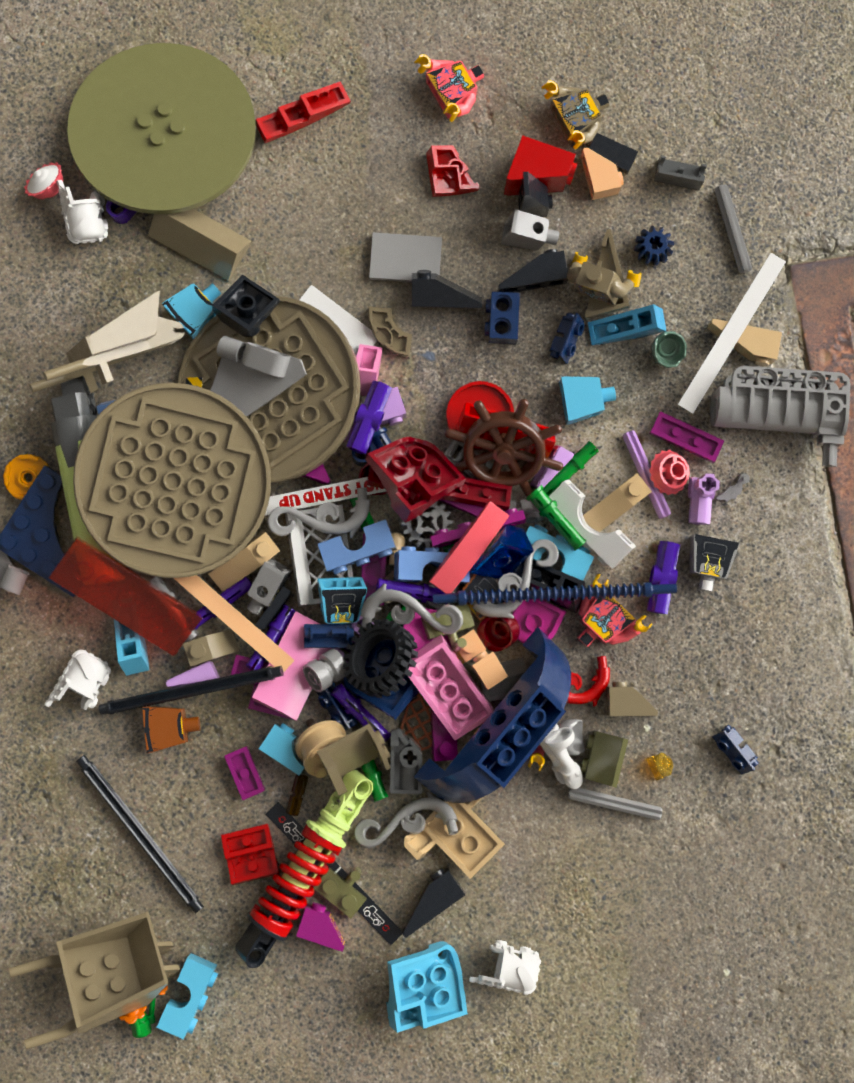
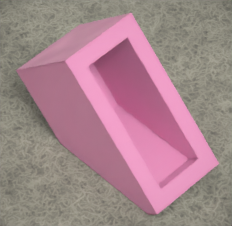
[356,344,383,396]

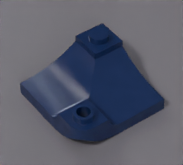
[344,639,419,720]

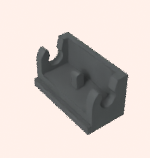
[654,155,707,190]

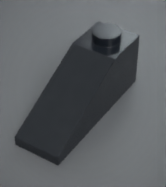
[518,172,553,217]
[497,249,568,293]
[412,270,482,308]
[511,555,586,613]
[403,868,465,938]

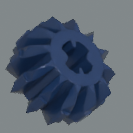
[634,226,674,267]

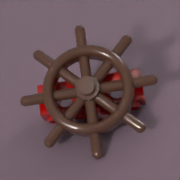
[445,399,563,497]

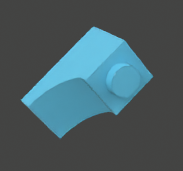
[259,723,305,775]

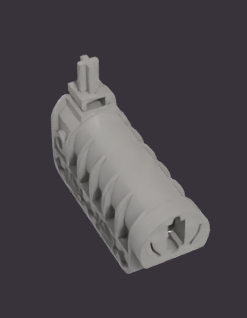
[710,366,851,467]

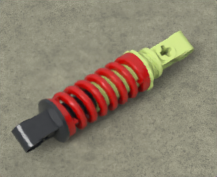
[235,770,373,968]

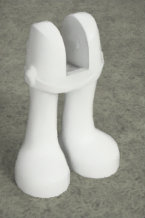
[540,724,583,789]

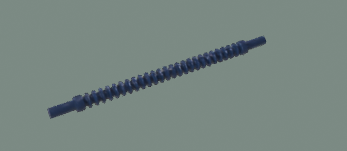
[433,582,677,606]

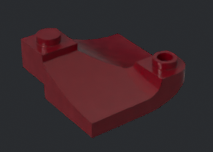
[365,436,466,523]

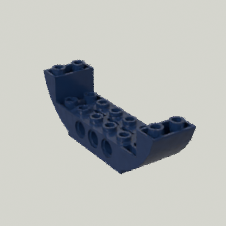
[414,627,571,803]

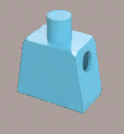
[559,376,616,425]

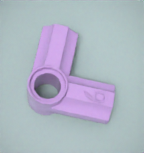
[688,474,720,525]

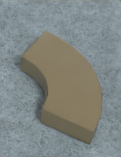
[368,306,412,359]

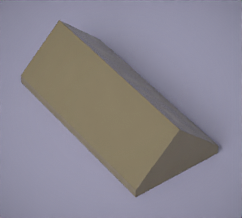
[148,209,252,282]

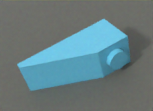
[112,596,150,676]

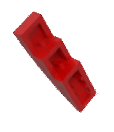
[255,81,351,143]

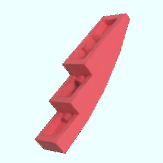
[429,501,510,594]

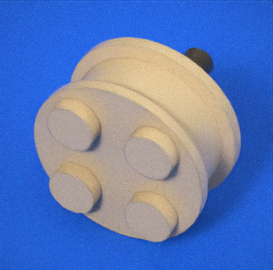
[295,719,346,778]

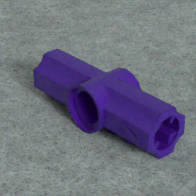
[346,380,392,455]
[646,541,680,615]

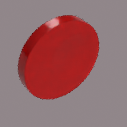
[446,381,514,450]

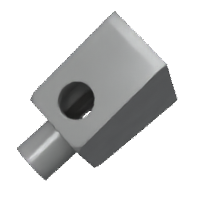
[501,210,559,250]

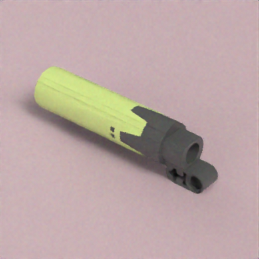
[50,376,128,586]

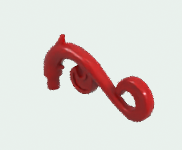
[566,656,610,707]

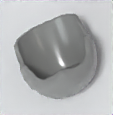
[558,719,585,756]

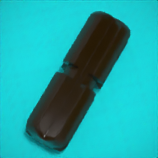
[286,774,308,816]

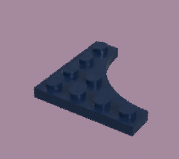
[0,465,83,597]

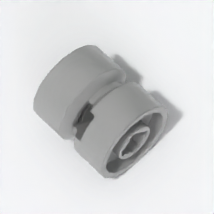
[303,649,346,692]

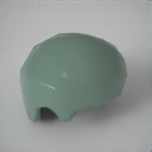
[651,331,687,368]

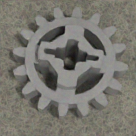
[401,501,453,548]

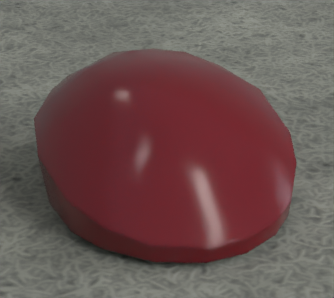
[476,617,520,652]

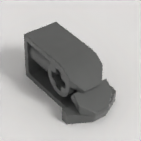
[390,728,422,794]

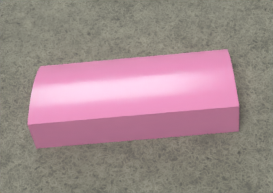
[252,611,332,721]
[408,635,494,741]

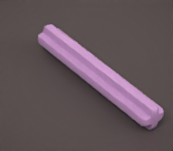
[623,430,671,519]

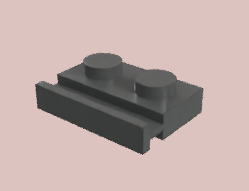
[480,657,527,702]

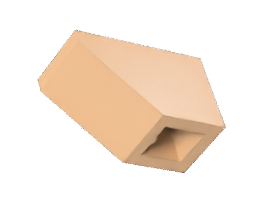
[471,650,508,690]

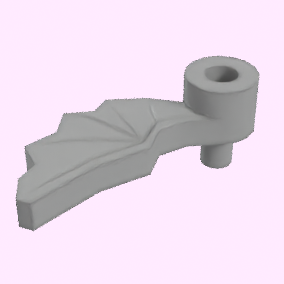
[716,473,750,502]

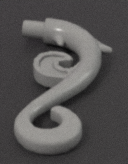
[267,488,370,538]
[472,539,559,619]
[361,584,463,634]
[354,792,458,849]

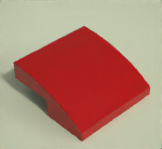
[221,824,280,885]

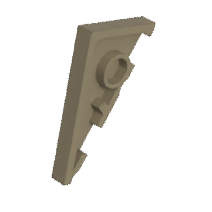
[585,229,630,320]

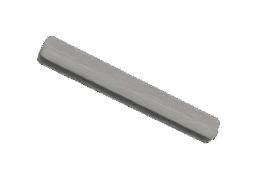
[714,184,752,274]
[568,788,662,820]

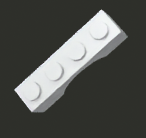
[549,480,636,569]

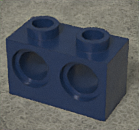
[484,292,520,345]

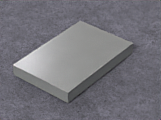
[369,232,442,283]

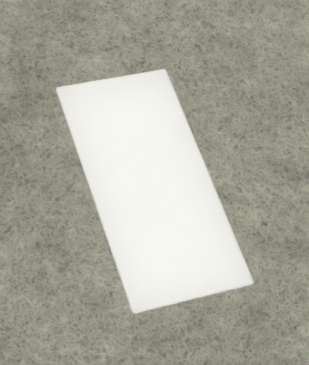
[300,285,377,357]

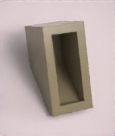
[183,629,240,667]
[606,682,658,716]

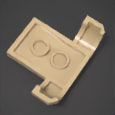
[404,797,505,879]

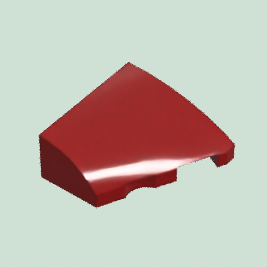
[426,145,480,197]

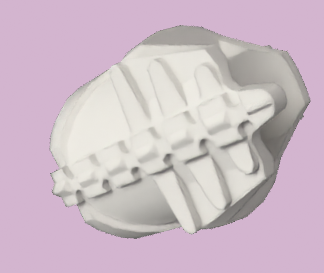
[57,180,108,244]
[45,650,111,710]
[469,940,541,995]

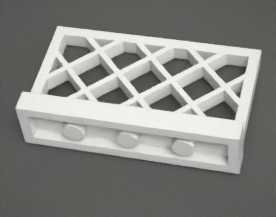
[285,505,353,607]

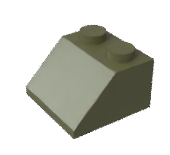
[580,730,628,788]

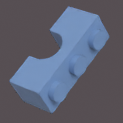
[317,519,396,575]
[394,546,470,584]

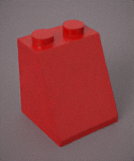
[504,135,577,196]

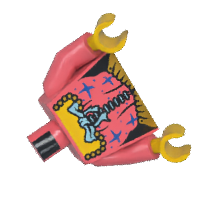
[414,54,484,122]
[577,574,652,647]

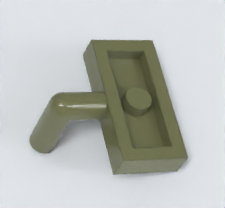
[421,603,475,652]
[314,867,367,919]

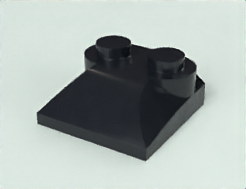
[212,274,280,337]

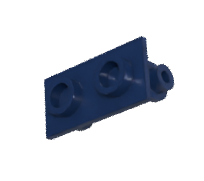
[549,313,584,364]
[304,624,354,648]
[317,682,359,731]
[712,724,759,775]

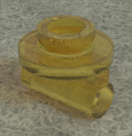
[646,753,673,781]

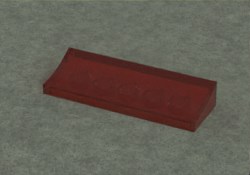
[49,536,202,656]

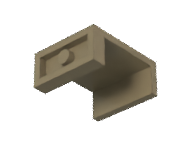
[317,723,391,796]

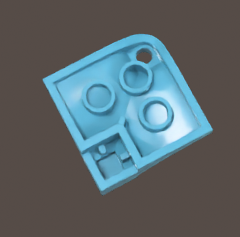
[386,941,468,1033]

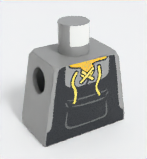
[689,534,739,592]
[247,559,293,615]

